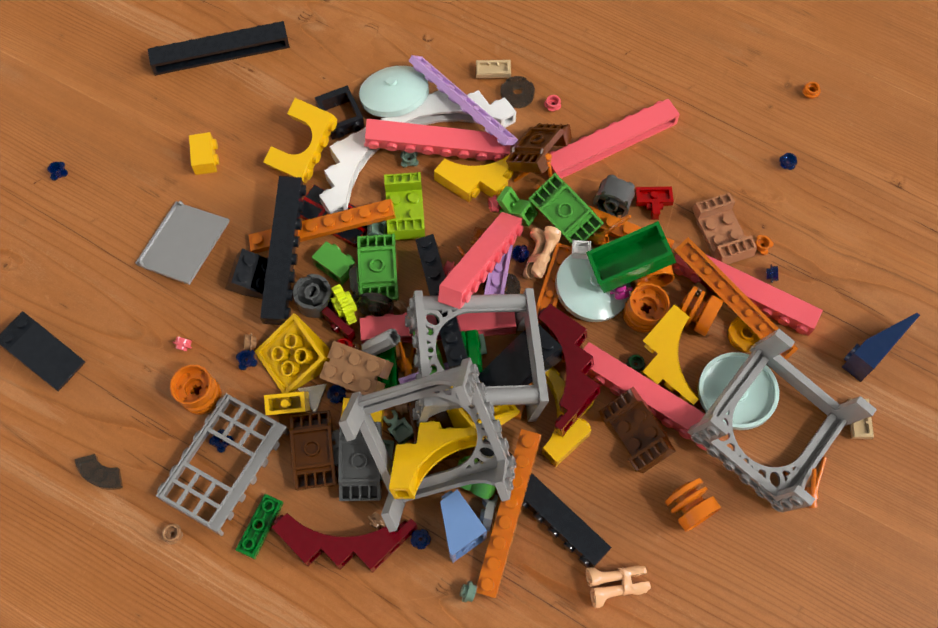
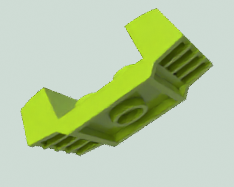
[384,172,425,240]

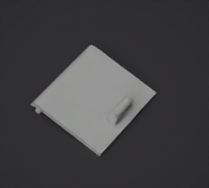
[135,201,230,285]

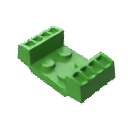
[528,173,604,244]
[357,233,399,305]

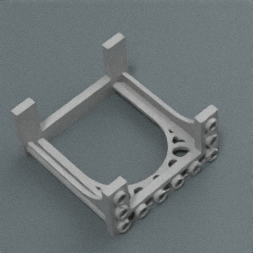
[405,288,549,427]
[687,329,877,513]
[338,357,516,532]

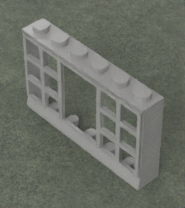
[156,393,290,536]

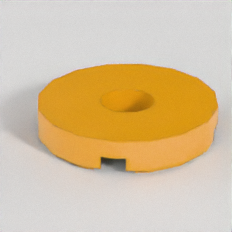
[727,317,761,353]

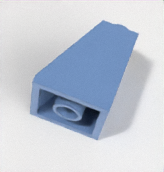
[440,489,487,563]

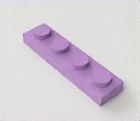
[484,245,513,295]

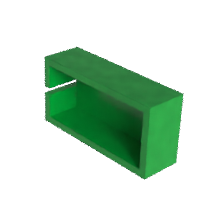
[586,221,677,293]

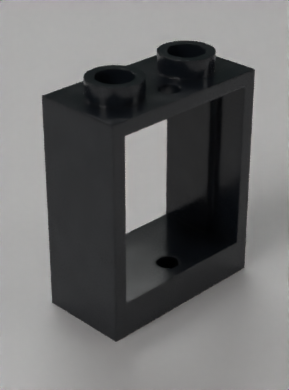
[315,85,365,140]

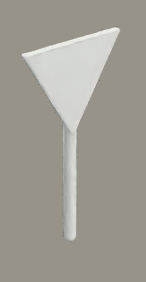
[298,384,327,412]

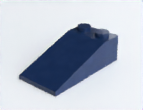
[842,313,920,382]

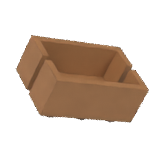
[319,341,394,395]

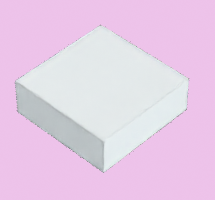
[572,240,591,259]

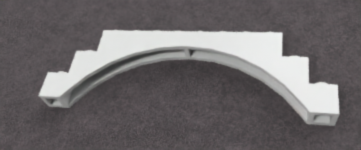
[319,90,516,214]

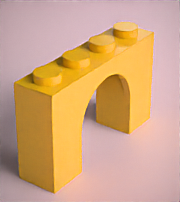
[263,98,337,184]

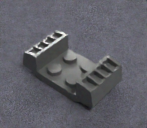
[339,422,382,501]

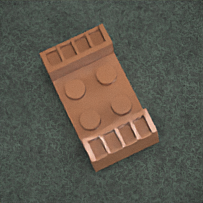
[692,193,757,264]

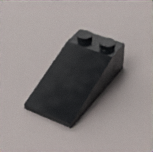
[0,311,86,392]
[478,324,563,387]

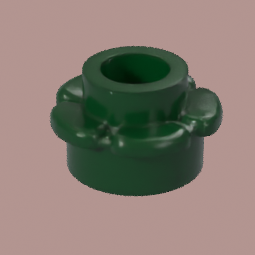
[626,355,646,373]

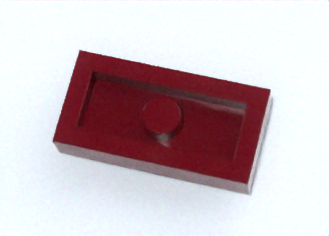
[321,306,356,342]

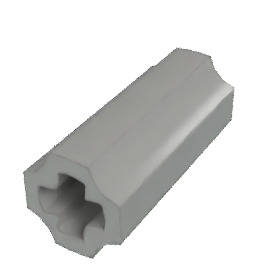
[361,328,401,356]

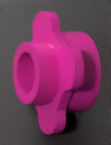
[610,284,633,300]

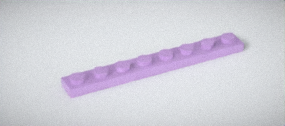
[409,55,518,146]

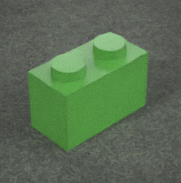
[312,241,357,286]

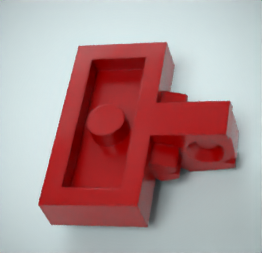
[635,186,674,220]

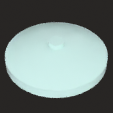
[359,66,429,117]
[555,249,631,322]
[698,352,779,430]

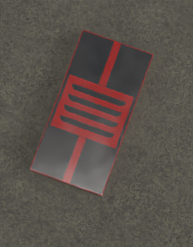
[300,184,367,248]

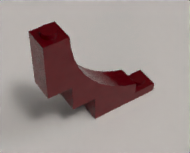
[538,304,600,437]
[272,513,418,573]

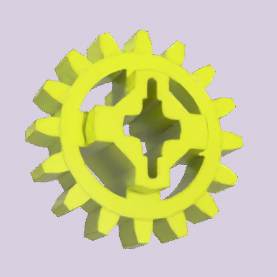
[331,284,357,325]

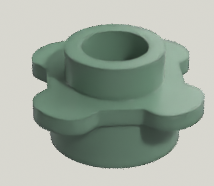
[400,151,419,167]

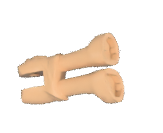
[523,226,561,279]
[586,566,651,609]

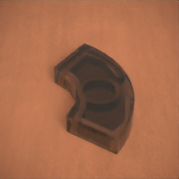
[74,454,123,490]

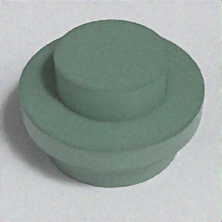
[460,581,477,603]

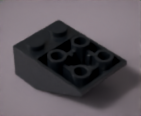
[225,249,295,299]

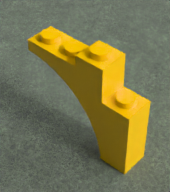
[434,154,514,202]
[642,305,699,405]
[542,367,594,467]
[389,421,477,499]

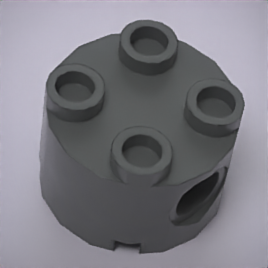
[593,175,635,218]
[293,274,333,318]

